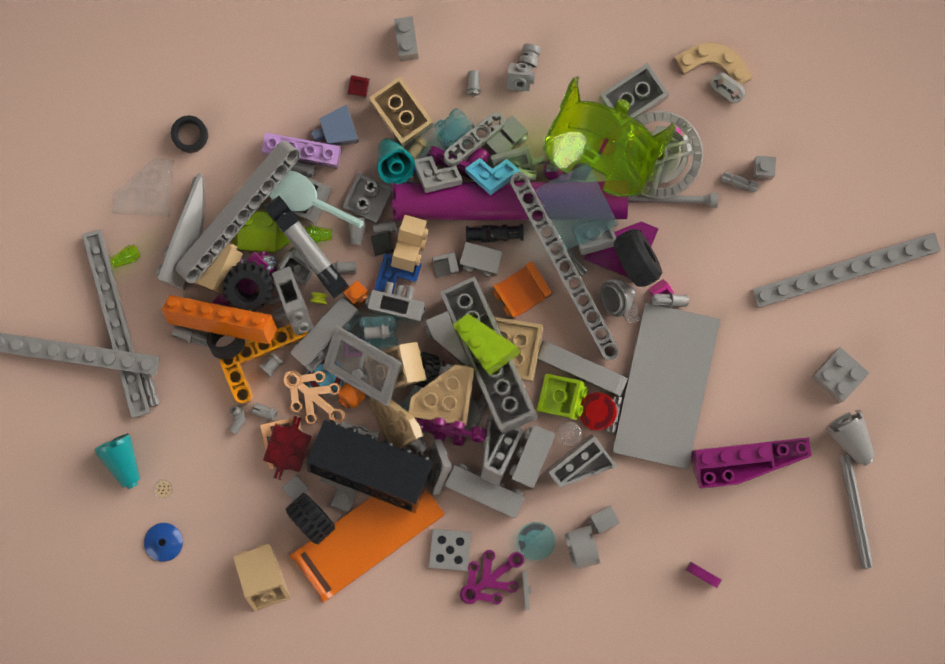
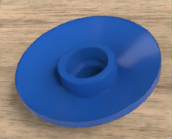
[144,523,183,562]

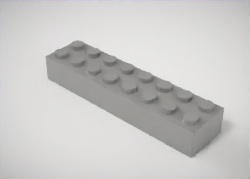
[440,276,538,434]

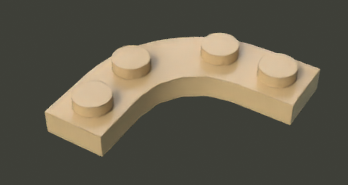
[674,43,753,85]

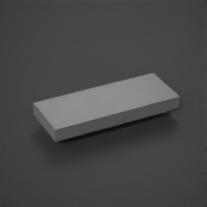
[523,570,531,610]

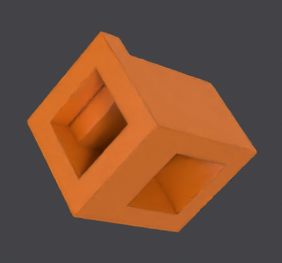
[343,280,370,309]

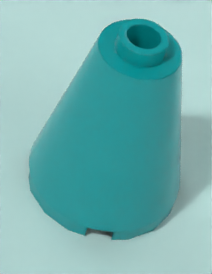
[377,138,415,184]
[94,433,140,489]

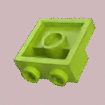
[537,373,588,420]

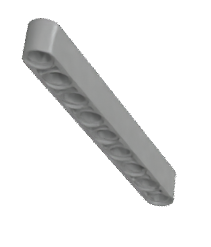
[176,141,300,283]

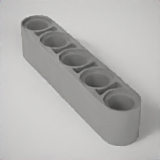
[537,340,628,397]

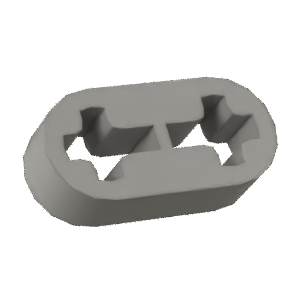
[711,72,745,103]

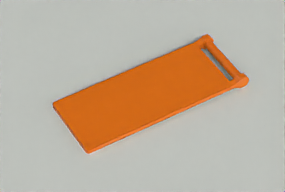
[289,488,444,603]

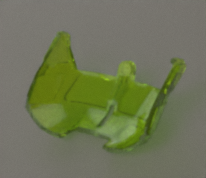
[543,76,676,197]

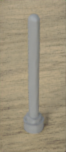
[628,193,718,208]

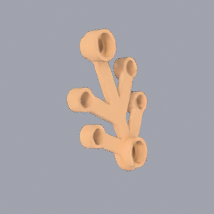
[283,370,345,424]

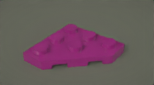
[584,221,659,279]

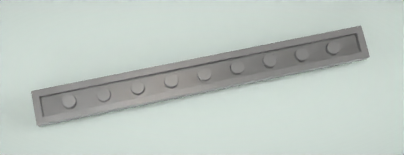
[82,229,151,418]
[752,233,941,308]
[0,333,160,376]

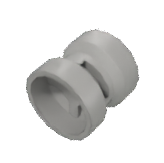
[519,43,542,68]

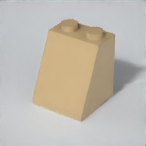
[233,543,291,611]

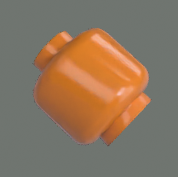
[337,382,366,409]

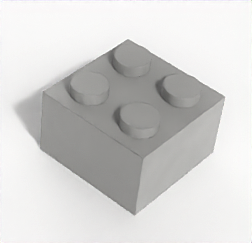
[812,347,869,403]

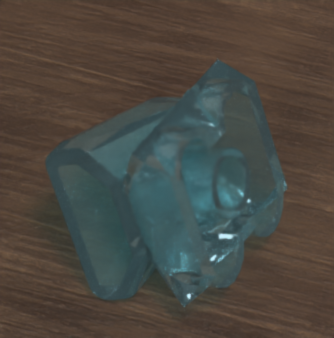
[359,316,399,350]

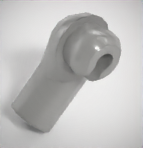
[229,405,246,435]

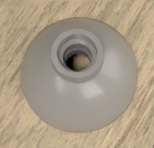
[600,279,636,317]

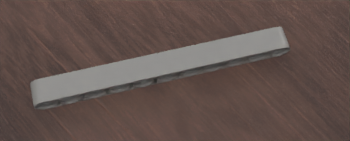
[510,171,619,360]

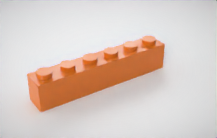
[161,295,277,344]

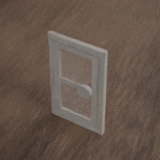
[323,325,402,406]

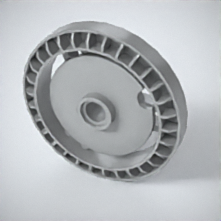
[616,111,704,198]

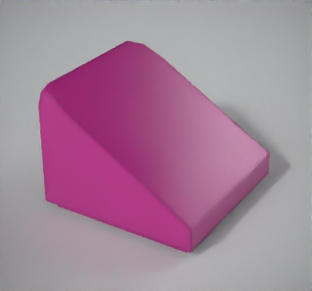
[648,279,675,306]

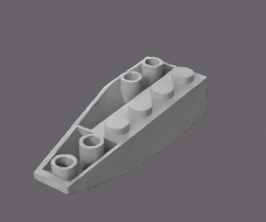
[156,173,205,290]

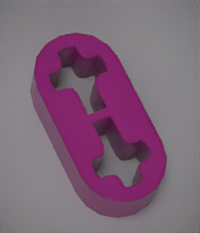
[685,562,722,588]

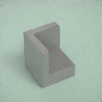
[432,252,459,278]

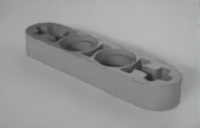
[444,113,505,166]

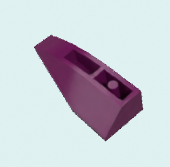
[691,437,812,489]

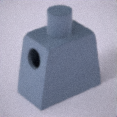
[311,105,359,146]

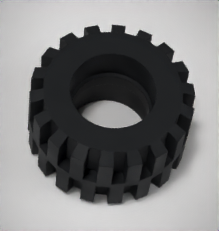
[223,260,274,312]
[285,493,335,544]

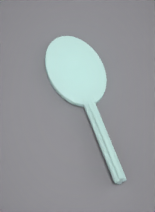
[269,170,364,228]

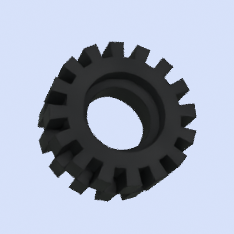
[413,351,441,388]

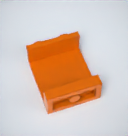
[492,261,552,319]

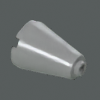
[827,410,875,466]

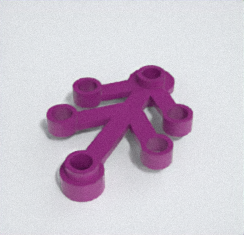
[415,417,487,446]
[460,550,524,604]

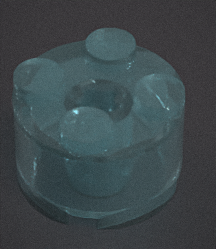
[434,108,477,150]

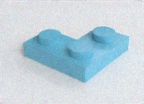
[465,158,520,195]

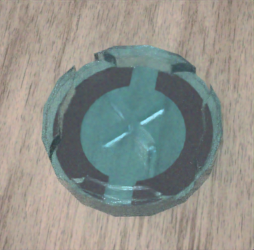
[517,522,555,560]

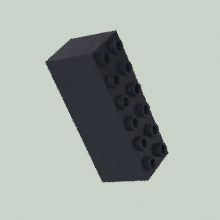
[306,420,433,513]

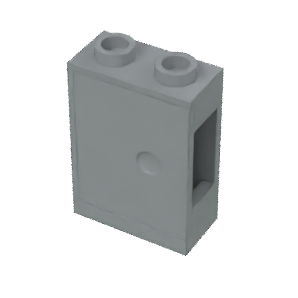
[269,266,314,335]
[365,281,426,325]

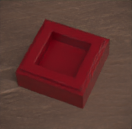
[347,75,370,98]

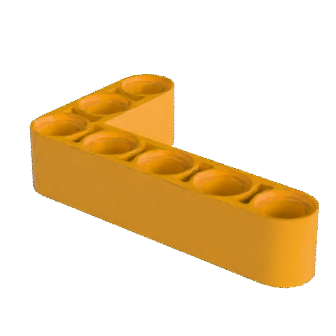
[219,324,309,404]

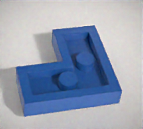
[374,253,422,294]

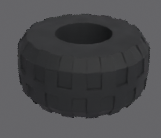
[613,229,662,287]

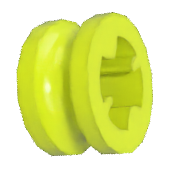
[310,292,328,305]

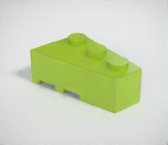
[453,314,521,375]

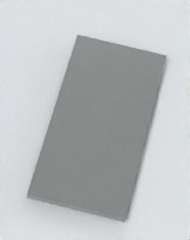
[612,302,721,469]

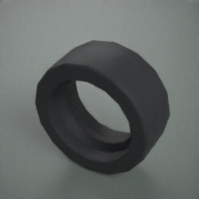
[171,115,208,153]
[206,332,245,359]

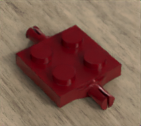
[263,415,312,480]

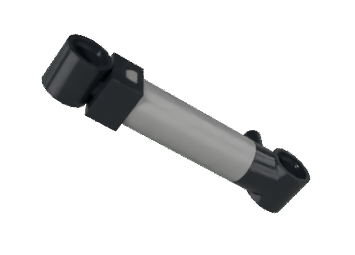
[264,195,349,298]

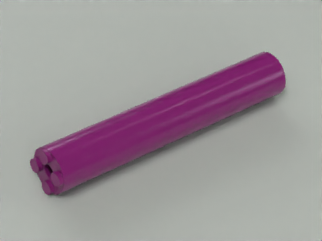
[392,181,628,221]

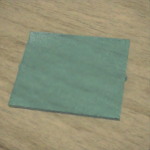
[536,163,618,250]

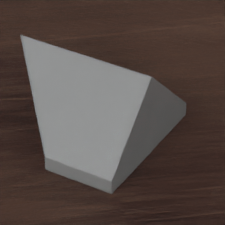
[278,246,314,286]

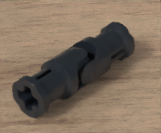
[466,224,524,243]

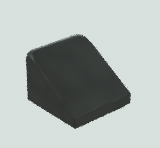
[371,232,394,256]

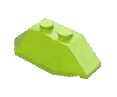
[231,211,299,253]

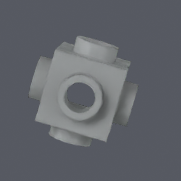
[507,63,535,92]

